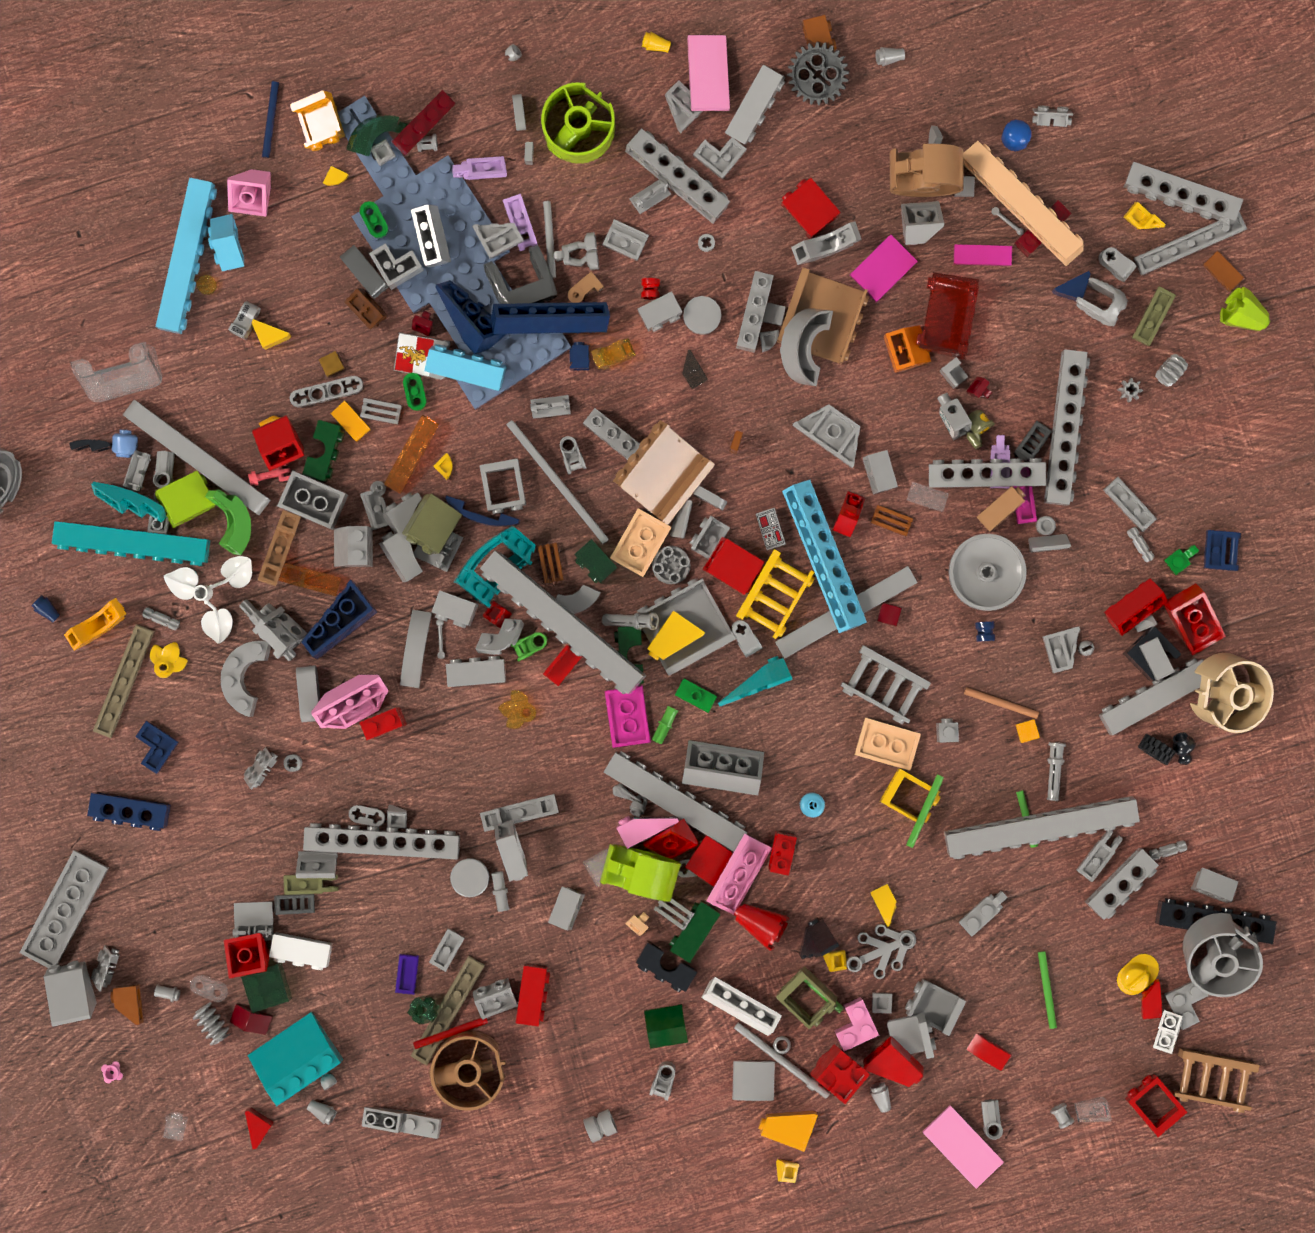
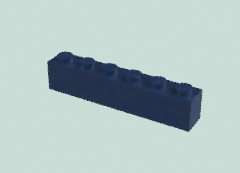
[491,302,610,334]

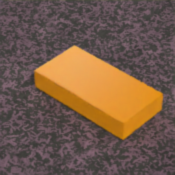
[330,401,371,442]

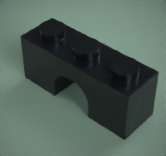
[636,941,697,992]

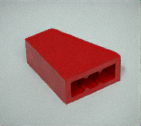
[863,1036,924,1087]

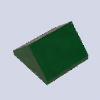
[644,1004,688,1049]

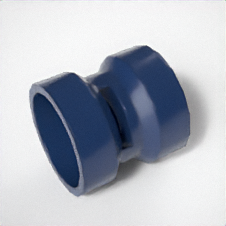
[975,621,996,642]

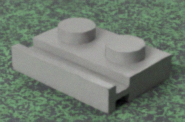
[602,219,649,261]
[296,851,338,878]

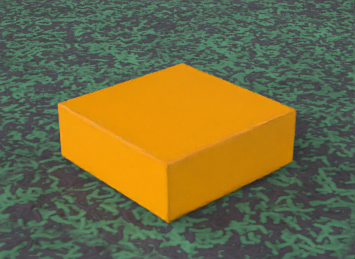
[1015,719,1040,743]

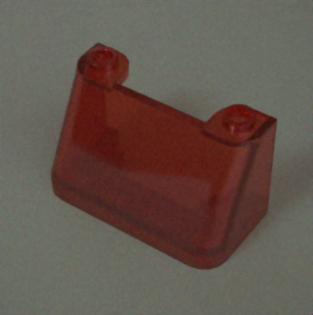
[916,272,979,360]

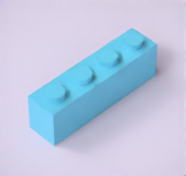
[424,344,507,391]

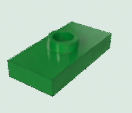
[675,678,717,713]

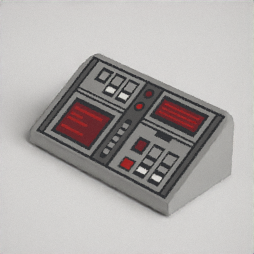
[756,508,785,550]

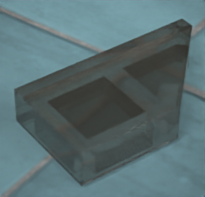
[682,350,708,390]

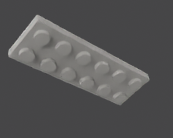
[20,850,109,968]

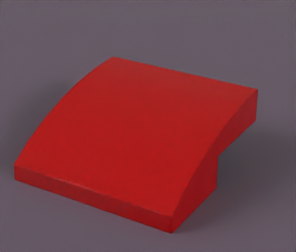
[685,835,733,887]

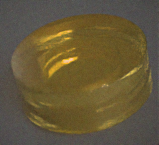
[197,275,217,295]

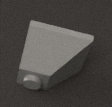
[901,201,944,245]

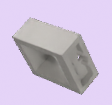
[480,459,526,514]
[494,820,528,881]

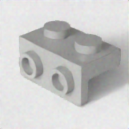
[690,516,730,559]

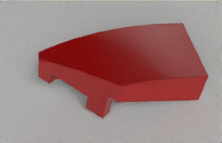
[1141,979,1162,1019]

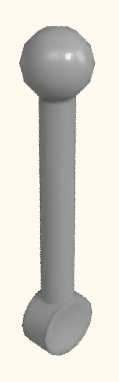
[991,207,1024,236]
[436,619,445,659]

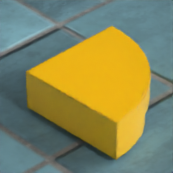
[323,166,349,186]
[433,453,453,480]

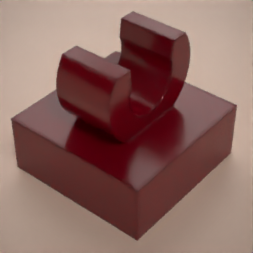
[412,311,433,336]
[966,377,992,399]

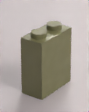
[402,494,462,555]

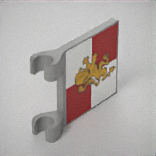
[394,333,450,380]

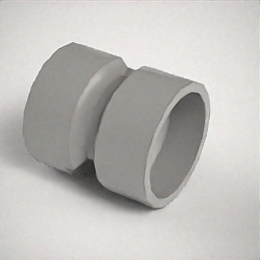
[583,1109,618,1143]

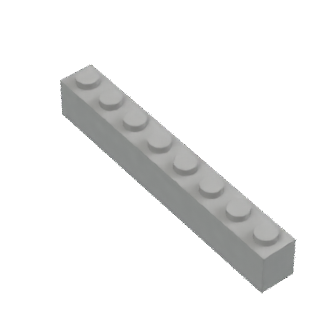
[604,751,747,851]

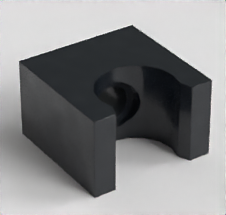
[1123,626,1182,681]

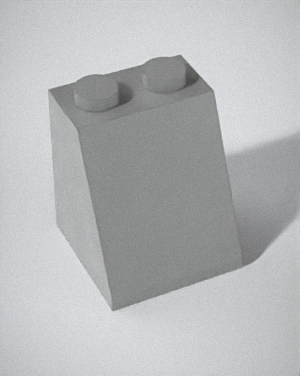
[334,526,373,567]
[44,961,97,1027]

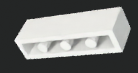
[701,977,782,1036]

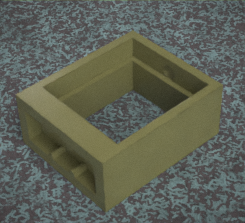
[776,966,838,1029]

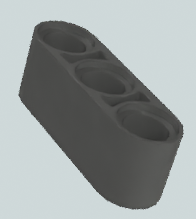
[339,245,389,299]

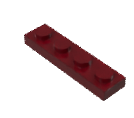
[391,90,456,155]

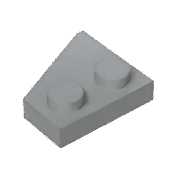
[665,81,703,133]
[472,223,524,259]
[1042,626,1080,673]

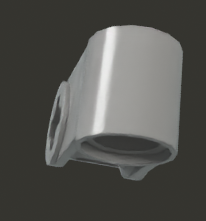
[1098,247,1137,282]
[560,436,586,475]
[731,620,763,658]
[649,1061,675,1101]

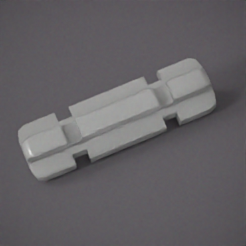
[1127,527,1155,562]
[142,607,180,630]
[1149,840,1187,861]

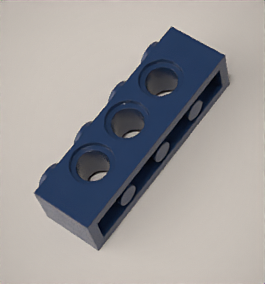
[87,792,171,831]

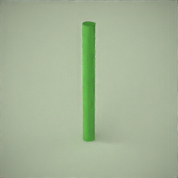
[906,774,944,848]
[1038,951,1057,1029]

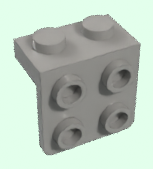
[887,1013,937,1059]

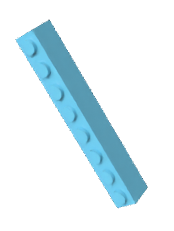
[155,177,217,334]

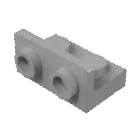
[473,978,518,1019]

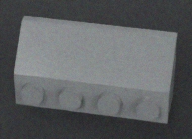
[682,740,764,795]

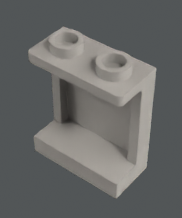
[905,979,966,1036]

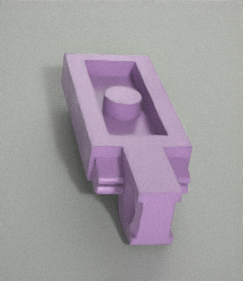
[452,156,507,180]
[990,435,1010,488]

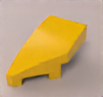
[1124,202,1166,229]
[870,884,897,927]

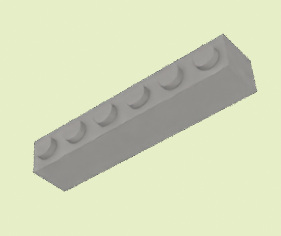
[1099,658,1212,735]

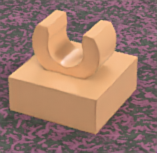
[625,912,649,936]

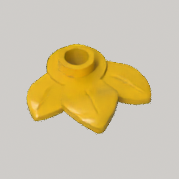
[150,642,188,678]

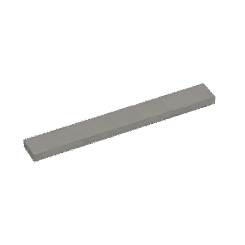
[506,420,608,545]
[775,566,918,659]

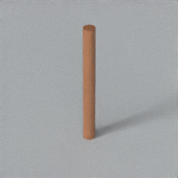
[964,687,1039,719]

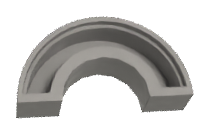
[780,308,833,386]
[221,641,271,717]

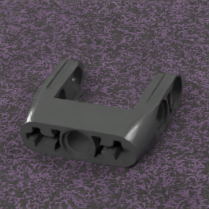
[484,245,558,304]

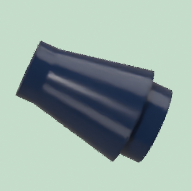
[31,595,60,623]

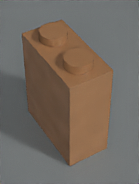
[977,486,1026,532]

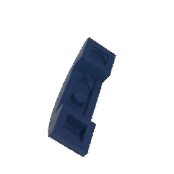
[445,496,520,527]

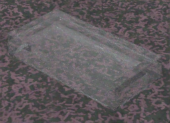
[906,482,949,512]

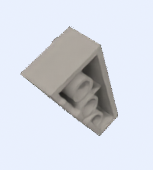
[725,65,786,144]

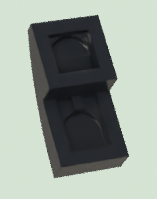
[69,439,112,453]

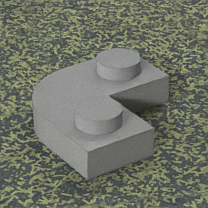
[475,619,524,655]

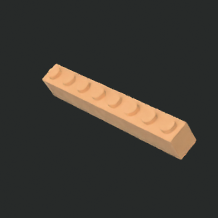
[963,141,1084,266]

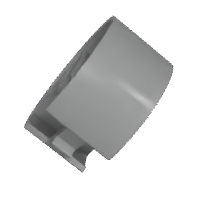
[1183,913,1263,997]

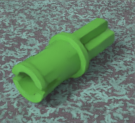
[652,706,678,744]

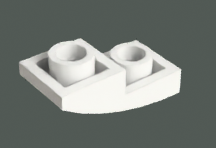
[1153,1010,1183,1054]

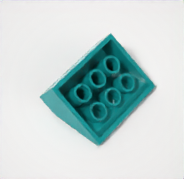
[247,1012,344,1107]

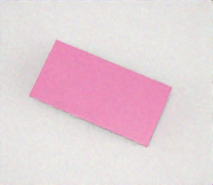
[687,35,730,111]
[922,1105,1004,1189]

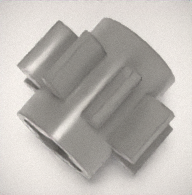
[1117,378,1143,403]

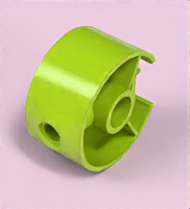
[541,83,615,164]
[600,844,681,902]

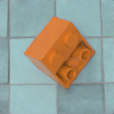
[884,325,932,373]

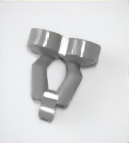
[554,232,599,270]

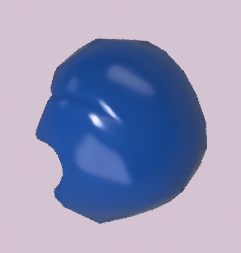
[1001,119,1032,151]

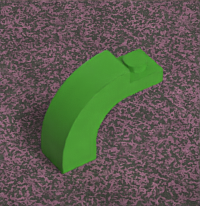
[205,490,251,555]

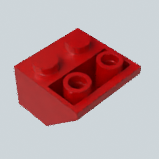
[252,415,304,471]

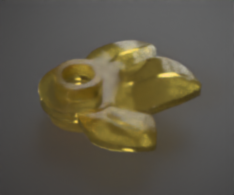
[498,690,536,729]

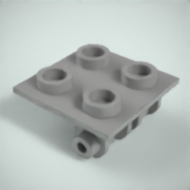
[413,532,463,572]
[244,747,278,790]
[233,902,274,941]
[91,945,120,991]

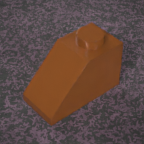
[110,984,144,1025]

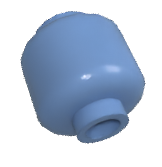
[112,429,138,458]

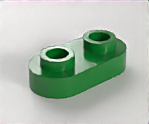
[360,201,388,239]
[403,373,427,411]

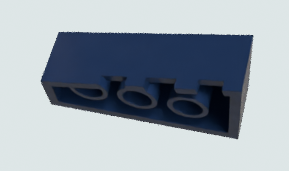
[301,579,378,660]

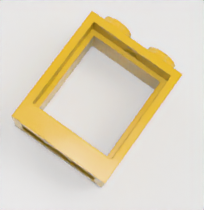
[880,768,941,823]

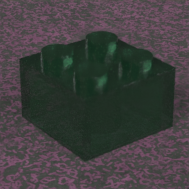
[574,539,618,584]
[241,962,292,1013]

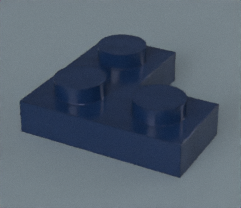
[135,721,179,774]

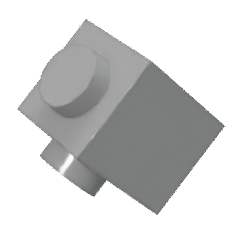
[936,719,959,743]

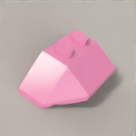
[311,675,388,729]

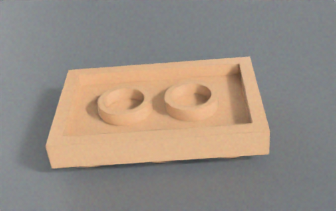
[610,508,671,577]
[854,718,921,771]

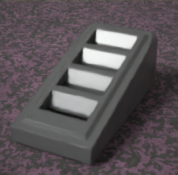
[1013,421,1052,462]
[274,894,315,915]

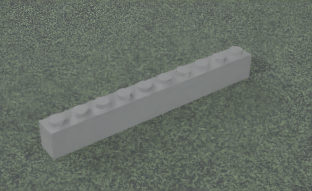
[944,796,1140,859]

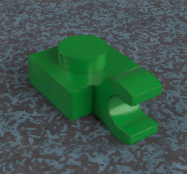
[1163,545,1199,575]

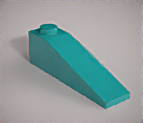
[718,656,793,707]

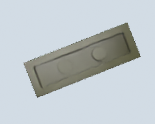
[1132,286,1176,347]

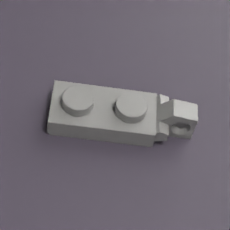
[959,891,1007,937]

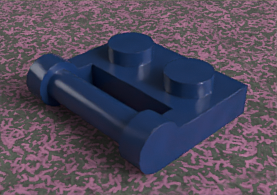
[1204,530,1241,571]

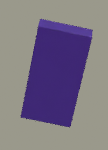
[395,954,419,995]

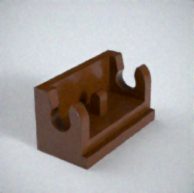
[344,288,389,330]

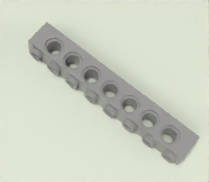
[1044,350,1090,506]
[303,823,460,859]

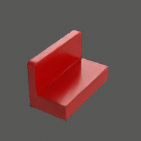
[543,644,582,686]

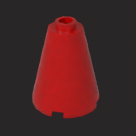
[734,904,790,951]

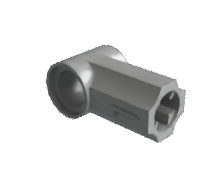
[153,451,175,488]
[981,1099,1003,1140]

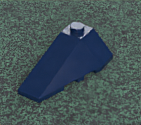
[435,280,506,354]

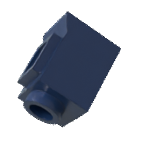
[570,342,589,371]

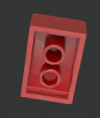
[1164,583,1226,656]

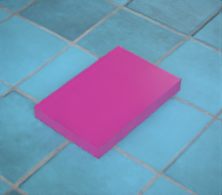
[850,235,918,302]
[605,685,651,748]

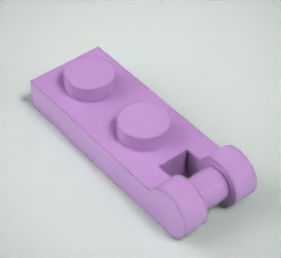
[503,194,538,251]

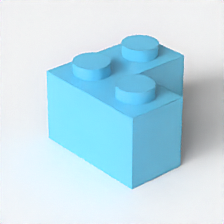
[208,214,244,271]

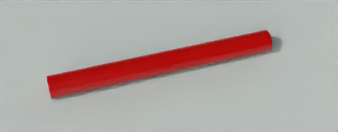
[413,1018,488,1049]

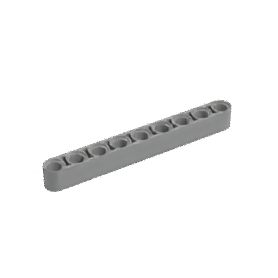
[123,400,271,515]

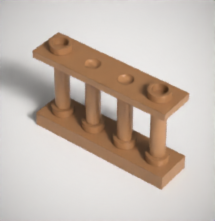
[1171,1048,1260,1113]

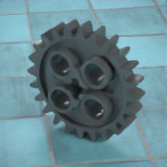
[787,41,850,105]

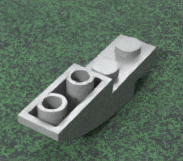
[362,1107,442,1139]

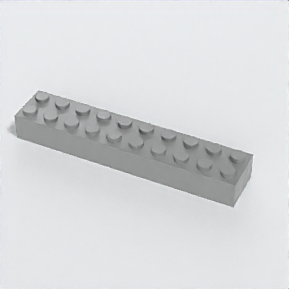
[480,551,646,694]

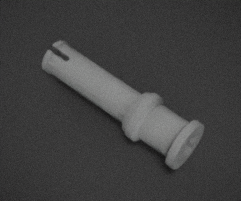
[602,612,659,630]
[1047,742,1066,801]

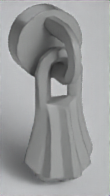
[612,783,647,817]

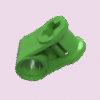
[510,632,549,662]

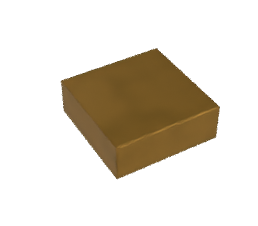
[318,351,345,377]

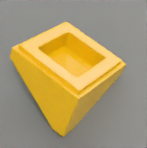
[823,950,847,972]
[776,1159,799,1183]

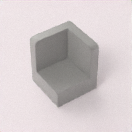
[939,357,968,389]

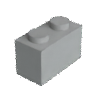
[638,291,682,332]

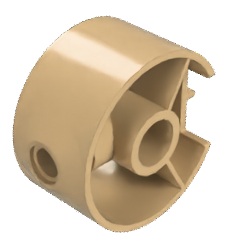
[1190,653,1274,733]

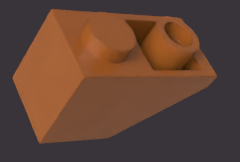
[802,15,837,51]

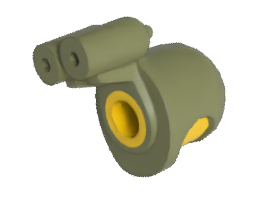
[967,410,995,450]

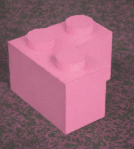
[834,997,879,1051]

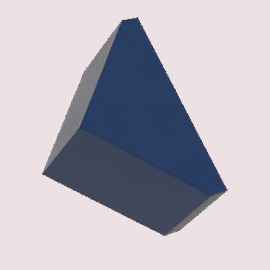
[1052,271,1091,301]

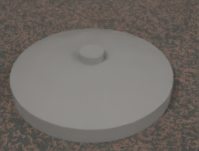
[949,534,1026,611]

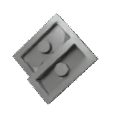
[732,1060,775,1101]

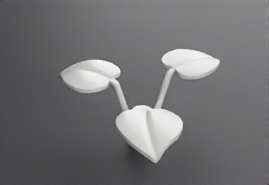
[164,556,252,644]

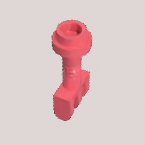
[248,463,291,486]

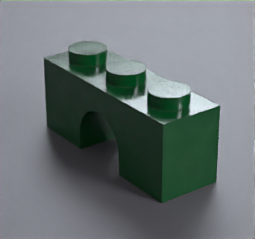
[302,420,344,483]
[614,626,644,684]

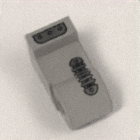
[228,301,261,340]

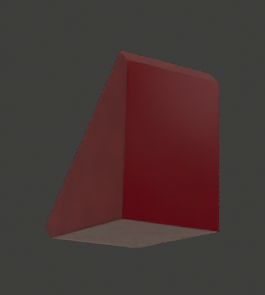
[230,1004,273,1035]

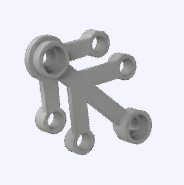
[846,924,916,979]

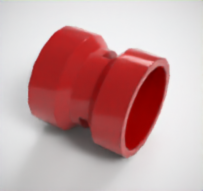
[641,278,660,300]

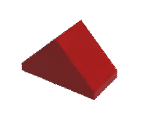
[245,1107,274,1149]

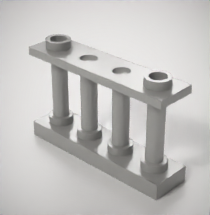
[840,645,931,725]

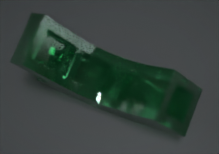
[346,114,408,156]

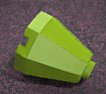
[1220,287,1270,331]

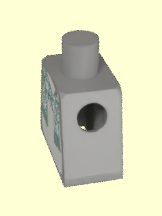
[937,393,972,441]

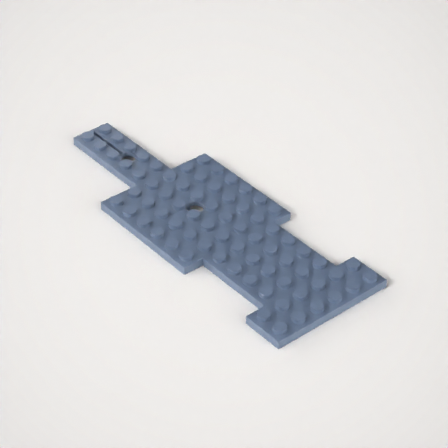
[338,96,571,410]

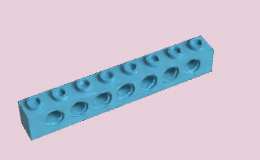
[782,480,867,633]

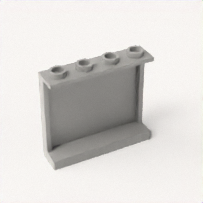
[637,578,736,676]

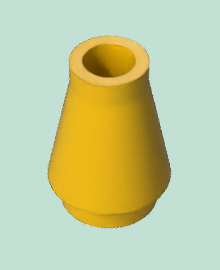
[642,32,671,53]

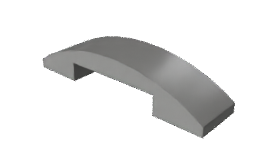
[400,610,432,688]
[480,794,559,832]

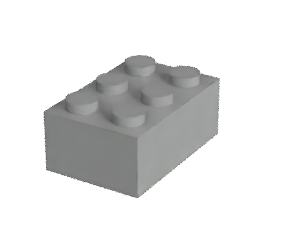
[277,471,348,530]

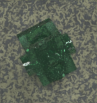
[407,995,439,1024]

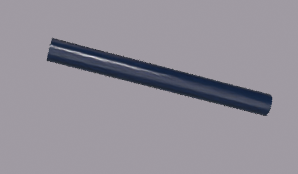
[262,81,279,158]

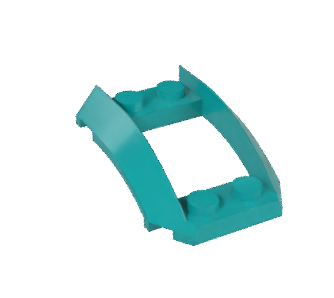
[453,526,536,608]

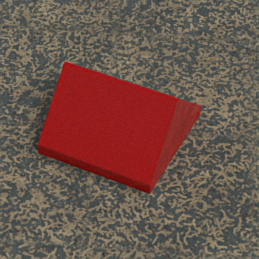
[643,818,698,859]
[224,933,270,979]

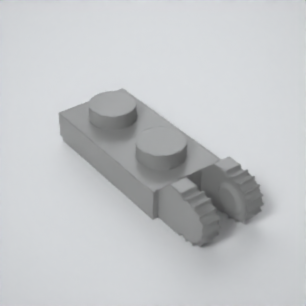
[1076,830,1123,882]

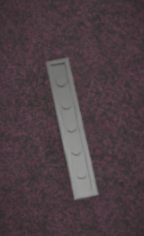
[1134,212,1247,276]

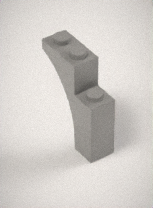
[379,492,423,582]

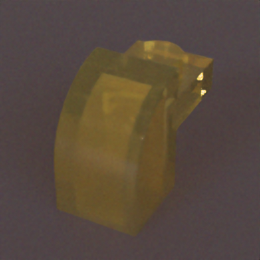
[591,338,636,370]

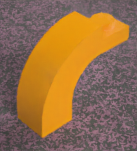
[64,598,126,651]

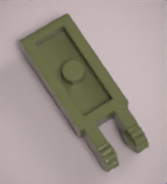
[283,875,338,895]

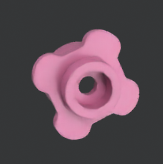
[101,1061,123,1083]

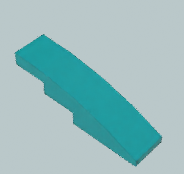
[91,482,167,523]

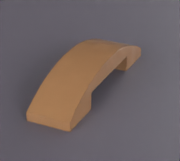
[258,510,301,587]

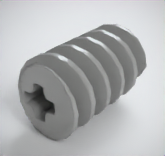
[192,1001,232,1046]

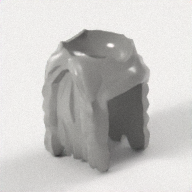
[1076,277,1128,326]

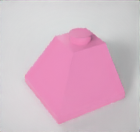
[227,169,271,217]

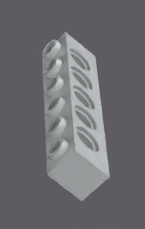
[625,128,730,224]
[1124,162,1243,226]
[929,458,1046,488]

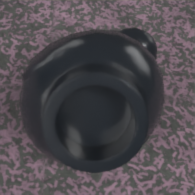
[1172,732,1196,765]

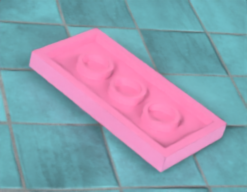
[707,834,772,915]

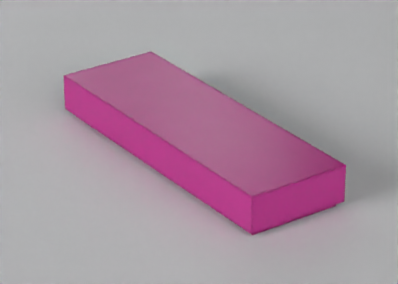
[953,244,1012,266]
[1010,467,1037,524]

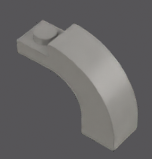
[791,222,862,265]

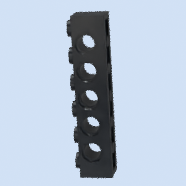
[1155,898,1277,944]

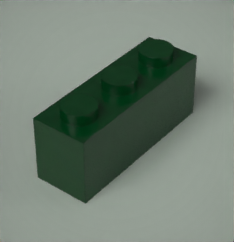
[669,900,721,963]

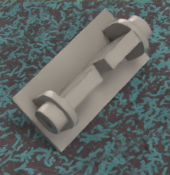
[1032,105,1073,127]
[629,180,671,214]
[531,395,571,419]
[123,450,151,492]

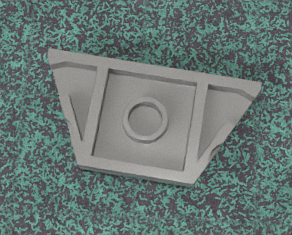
[792,404,860,468]

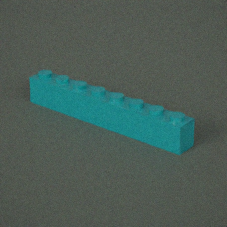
[52,521,210,566]

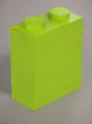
[155,471,215,528]

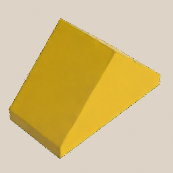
[251,319,291,350]

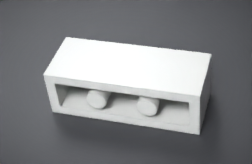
[269,932,333,970]

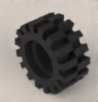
[1138,734,1176,765]

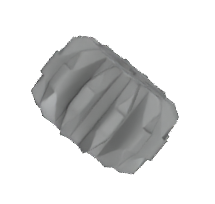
[1155,354,1188,386]

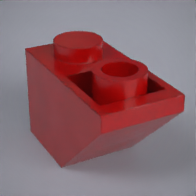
[833,491,865,537]

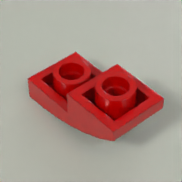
[966,1033,1012,1071]

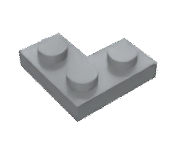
[693,137,747,179]
[1164,981,1208,1030]

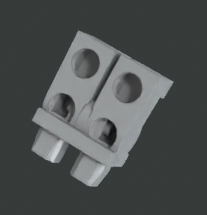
[249,603,307,659]

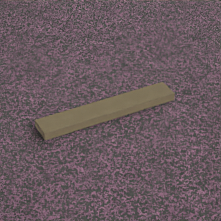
[93,624,155,738]
[411,956,485,1066]

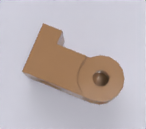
[568,271,604,303]

